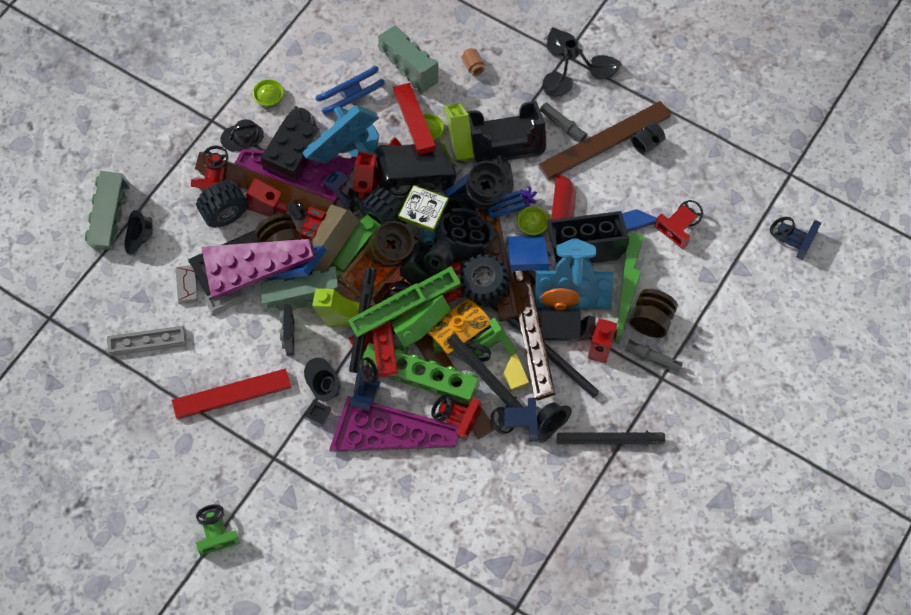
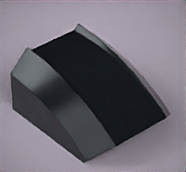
[400,238,436,285]

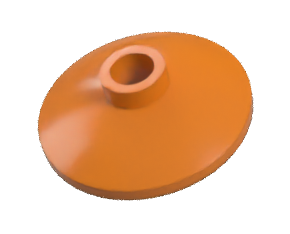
[541,288,580,311]

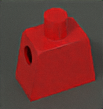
[353,152,377,200]
[246,178,289,217]
[588,318,617,363]

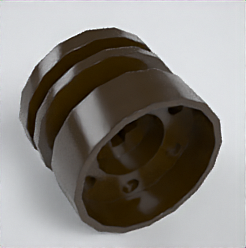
[255,213,302,242]
[368,221,414,268]
[629,289,678,338]

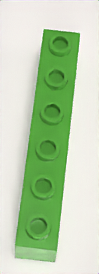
[363,343,480,405]

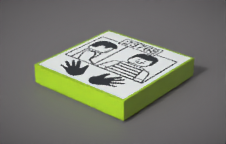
[398,185,448,232]

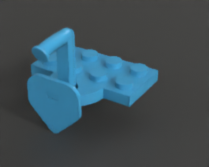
[303,105,379,164]
[535,239,614,309]

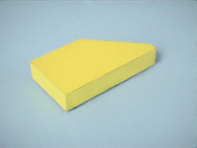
[504,353,529,391]

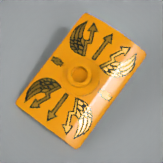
[427,299,490,354]

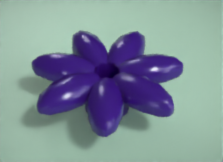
[520,186,537,207]

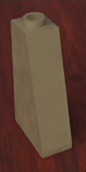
[309,205,361,275]

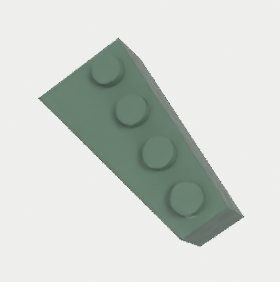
[378,25,438,93]
[85,170,131,250]
[260,266,339,313]

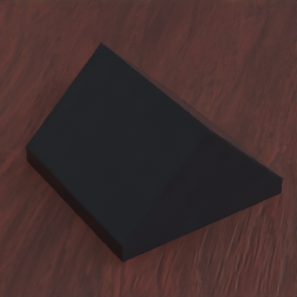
[540,308,581,341]

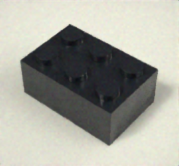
[261,115,321,183]

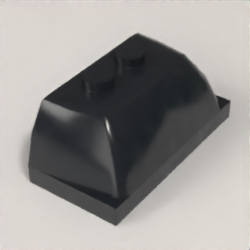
[547,211,629,266]

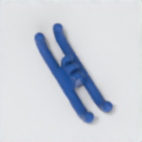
[315,65,385,115]

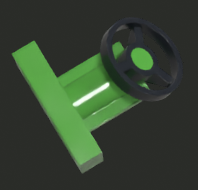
[466,317,517,362]
[196,504,240,556]

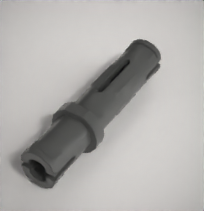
[540,102,588,142]
[625,339,683,374]

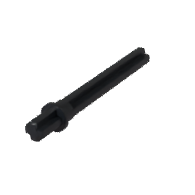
[349,268,376,373]
[447,334,524,408]
[557,430,665,446]

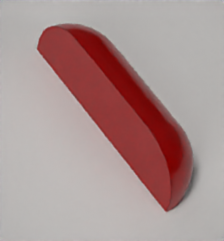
[549,175,576,242]

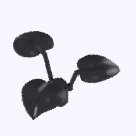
[543,27,622,97]

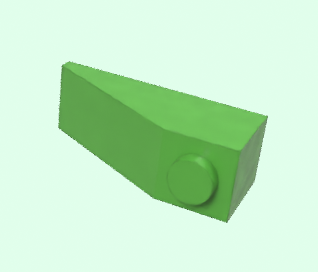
[332,215,381,272]
[391,294,451,348]

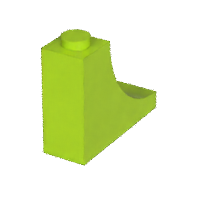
[443,103,474,162]
[312,289,360,327]

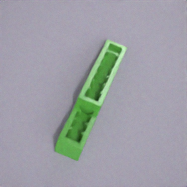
[615,232,644,344]
[348,266,461,338]

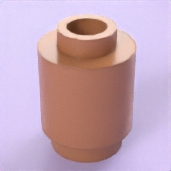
[461,48,485,76]

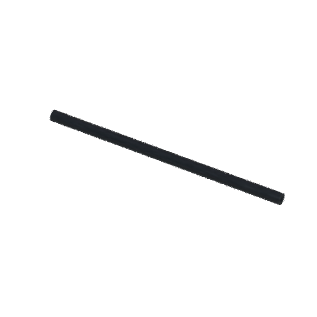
[453,261,600,398]

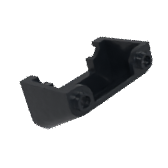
[466,101,546,163]
[373,141,456,191]

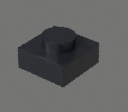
[287,200,306,220]
[580,315,596,341]
[304,400,331,427]

